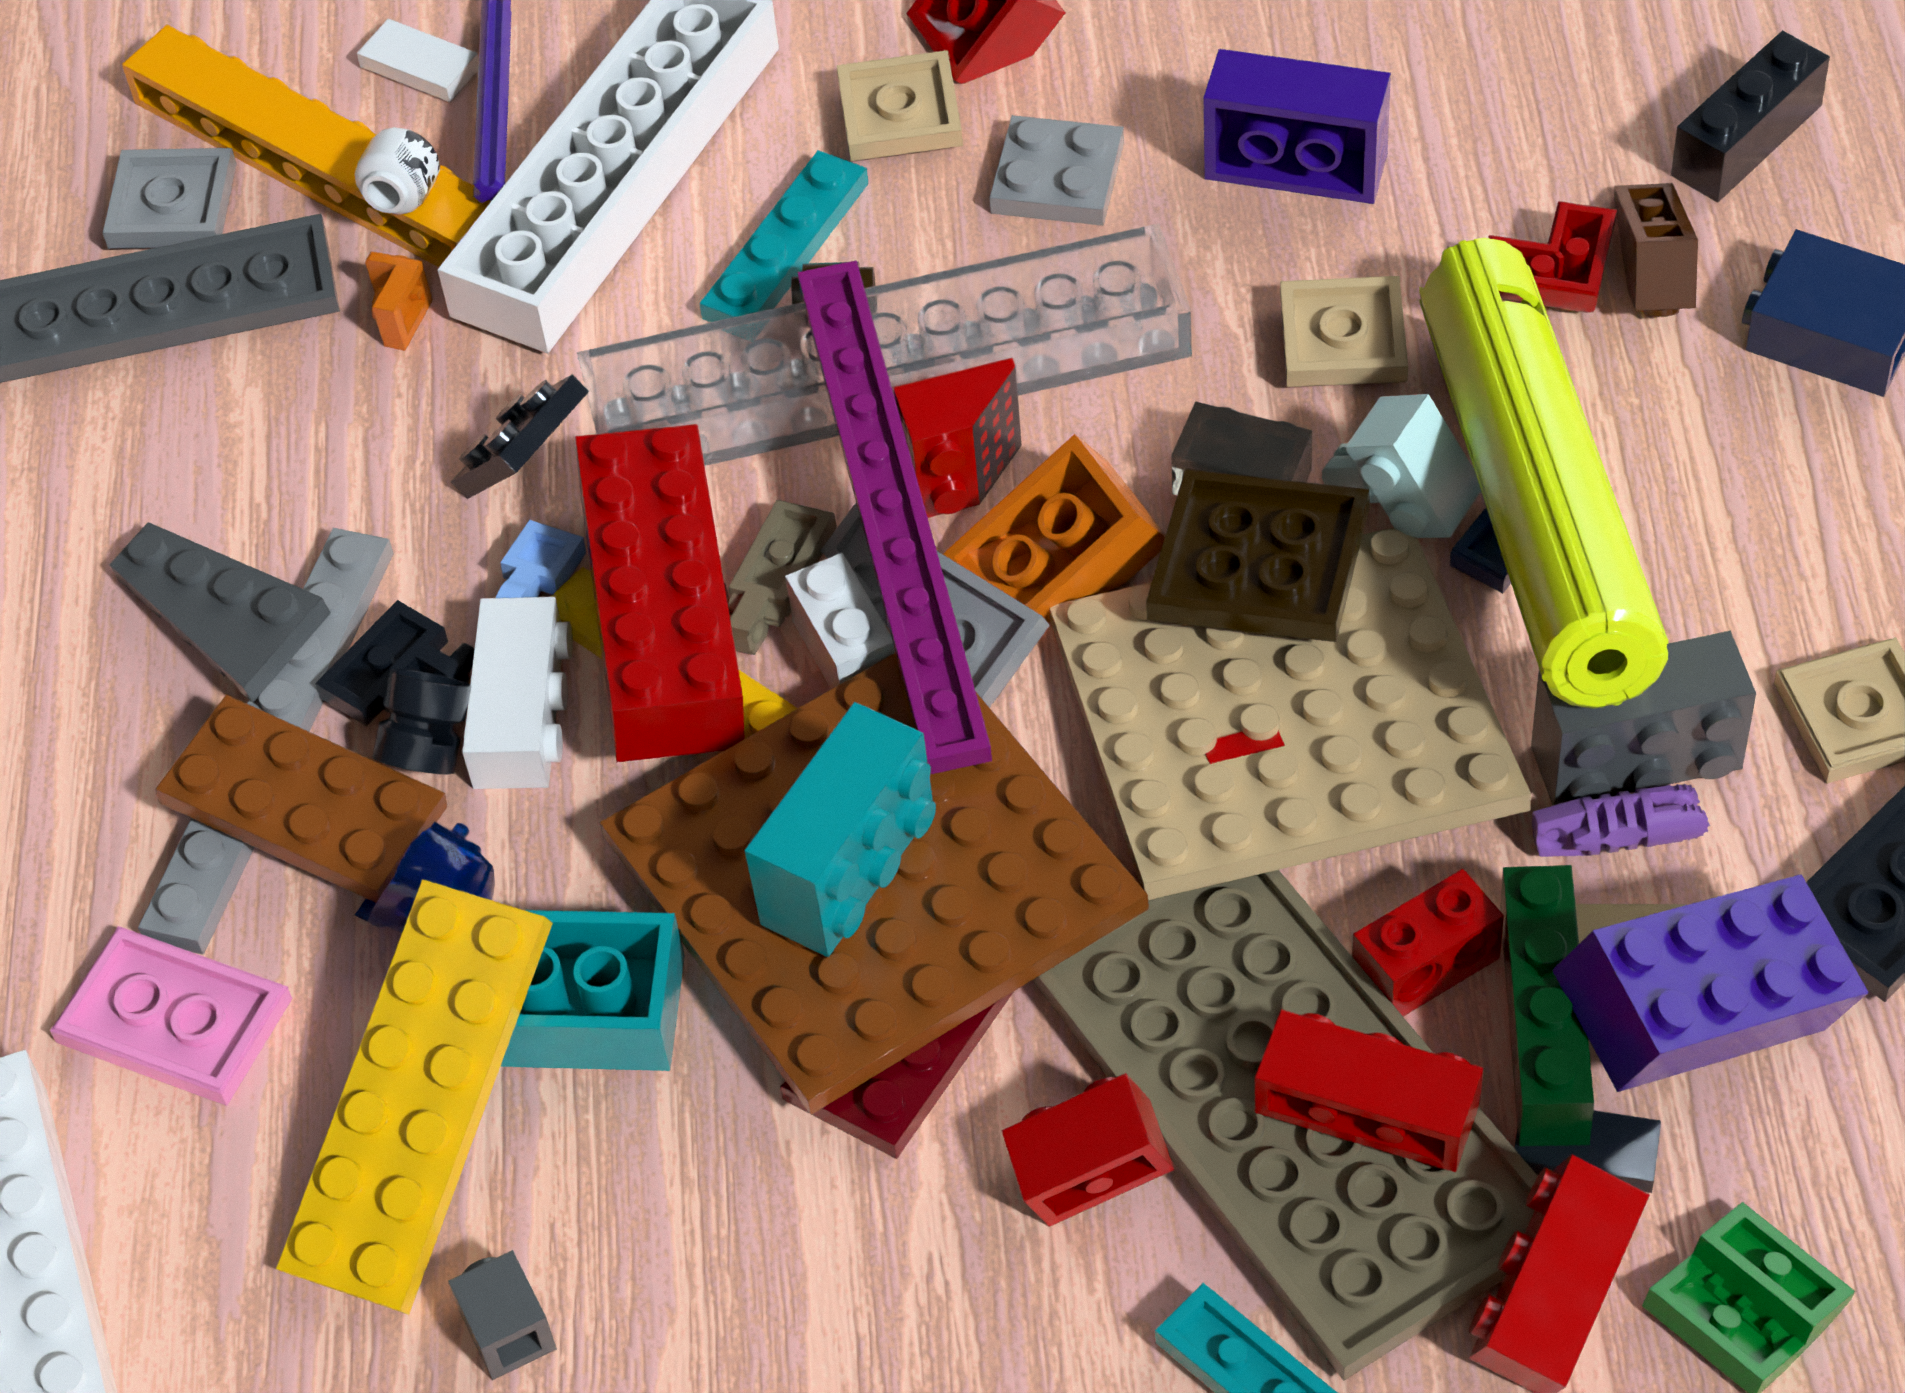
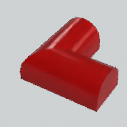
[1488,201,1617,313]

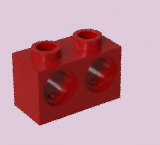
[1352,868,1504,1017]

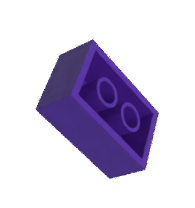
[1203,49,1391,204]

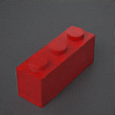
[1255,1009,1484,1173]
[1469,1154,1650,1393]

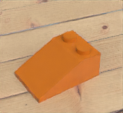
[943,434,1166,623]

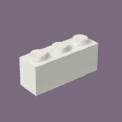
[462,597,573,789]

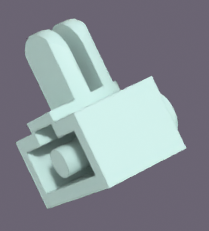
[1322,394,1481,538]

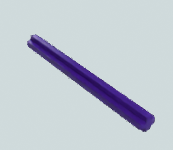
[473,0,512,203]

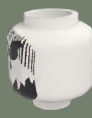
[354,127,440,214]

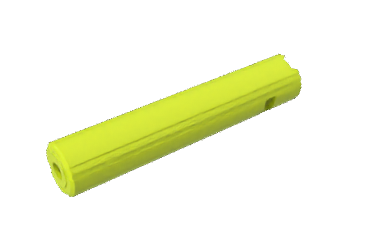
[1419,237,1669,709]

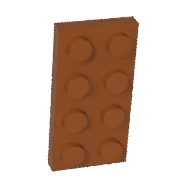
[155,694,447,905]

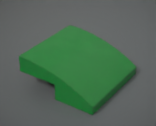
[1642,1202,1855,1393]

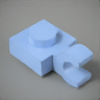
[496,520,586,598]

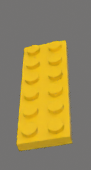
[276,879,553,1315]

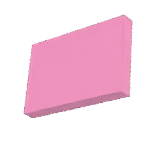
[50,926,292,1106]

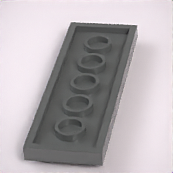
[0,214,340,383]

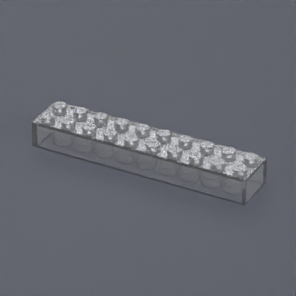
[577,223,1192,466]

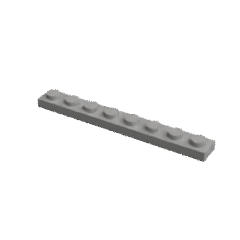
[138,528,394,955]

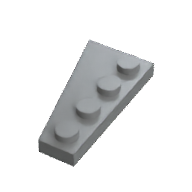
[821,503,1050,708]

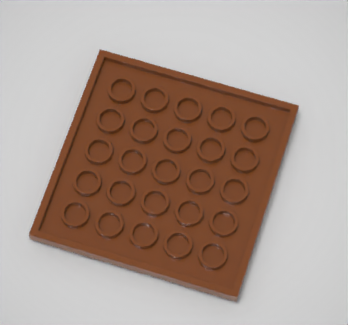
[599,652,1149,1115]

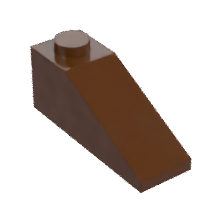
[1614,183,1698,317]

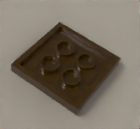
[1146,469,1370,642]

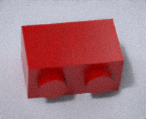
[1001,1073,1174,1227]

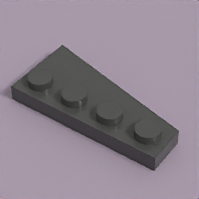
[109,522,331,703]

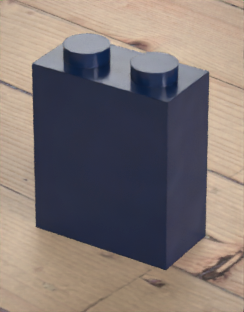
[1742,229,1905,397]

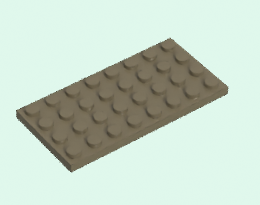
[1032,870,1538,1381]

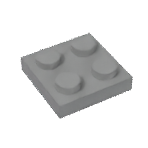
[990,115,1124,226]
[103,148,237,249]

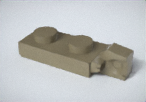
[728,500,837,655]

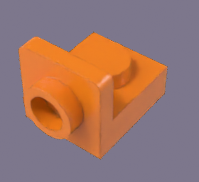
[365,251,433,351]

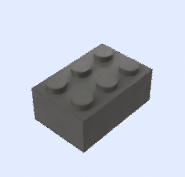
[1531,631,1756,806]

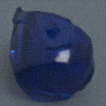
[354,821,495,933]

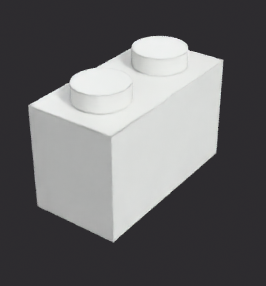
[785,553,895,689]

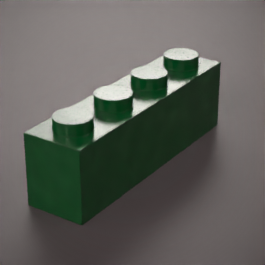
[1500,865,1594,1146]

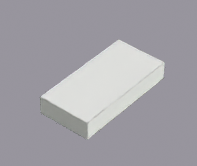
[357,18,479,102]

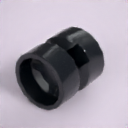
[372,668,472,775]

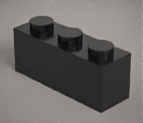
[1671,30,1830,203]

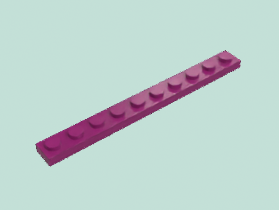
[797,260,992,775]

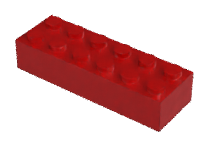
[575,424,745,763]

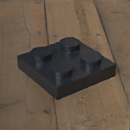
[451,374,589,499]

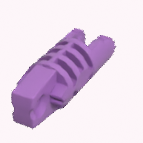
[1532,784,1710,857]

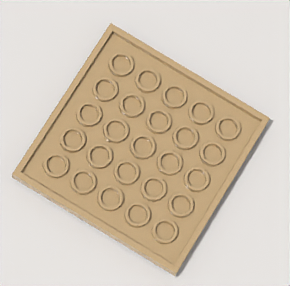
[1050,527,1531,900]

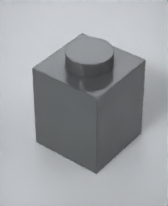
[448,1250,557,1380]

